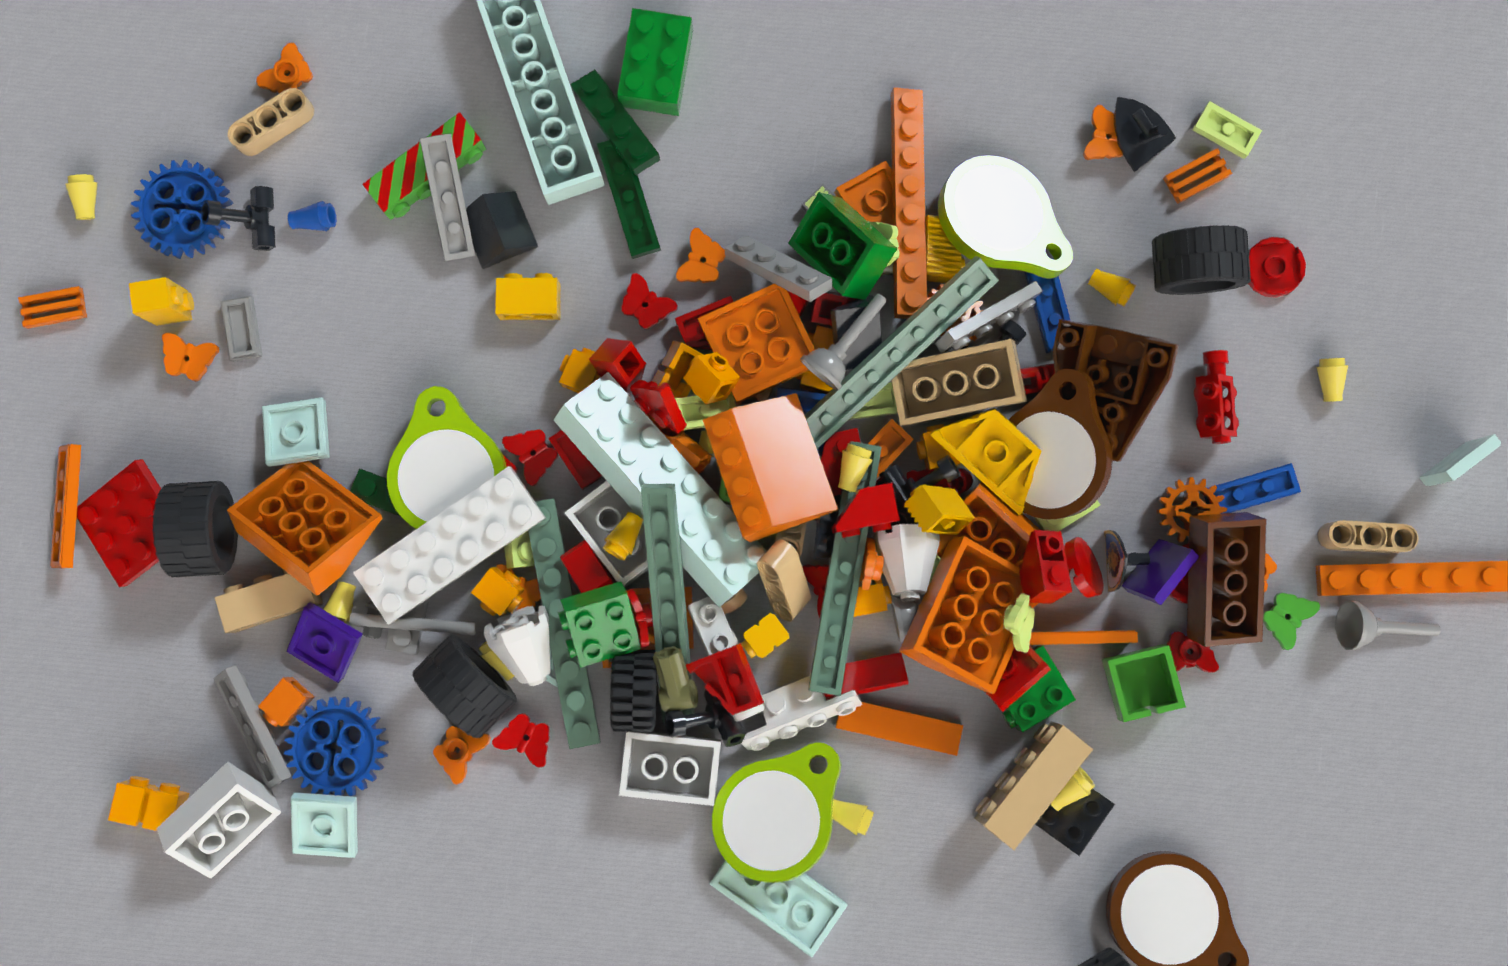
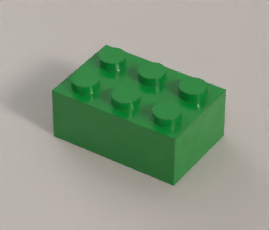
[617,8,693,116]
[788,192,898,300]

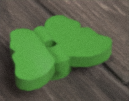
[1263,593,1320,650]

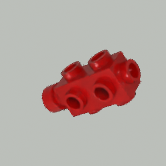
[1194,350,1239,444]

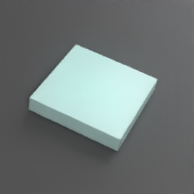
[262,397,330,467]
[1419,434,1502,486]
[291,793,358,858]

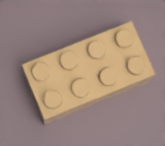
[891,339,1027,426]
[975,721,1093,850]

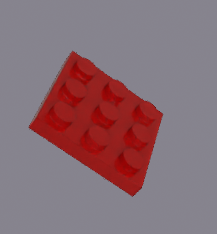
[76,459,161,588]

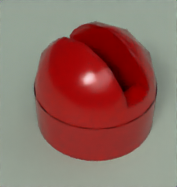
[950,468,973,493]

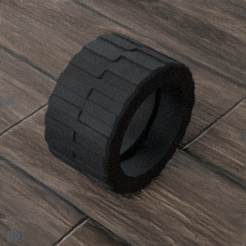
[1152,225,1251,295]
[153,481,238,577]
[412,635,517,738]

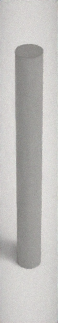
[349,613,476,635]

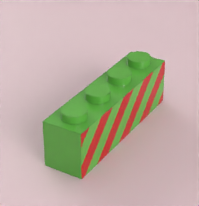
[362,112,486,220]

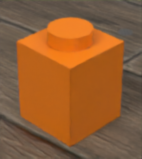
[258,677,315,727]

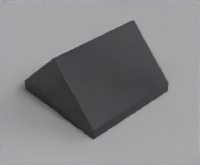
[466,191,538,269]
[830,295,882,370]

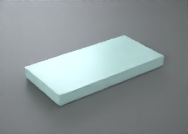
[709,860,848,957]

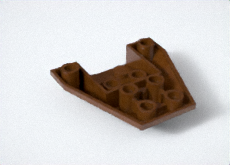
[1053,319,1179,462]

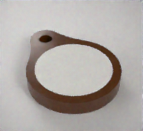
[1009,369,1113,519]
[1106,851,1249,966]

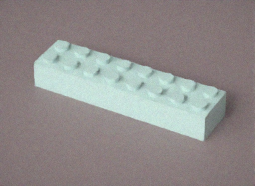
[476,0,605,205]
[554,372,767,608]

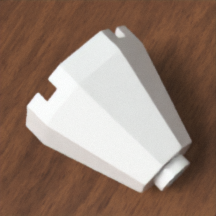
[872,524,940,602]
[484,606,551,686]

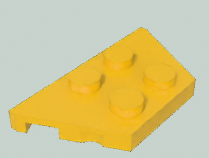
[931,407,1041,515]

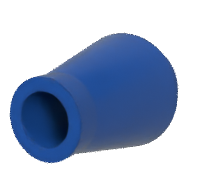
[288,201,337,231]

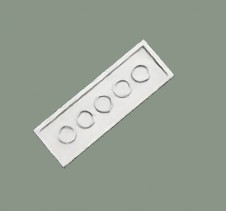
[353,466,546,625]

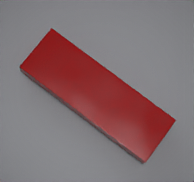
[824,652,909,701]

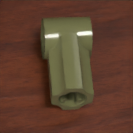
[653,646,698,712]

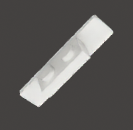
[688,597,764,722]
[741,676,862,751]

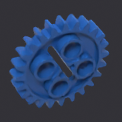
[131,160,233,259]
[284,696,389,796]

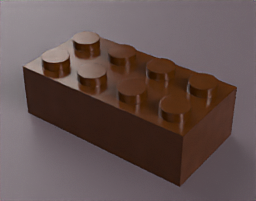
[1187,512,1266,647]

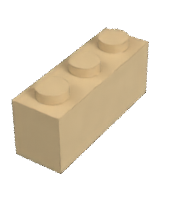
[214,570,323,633]

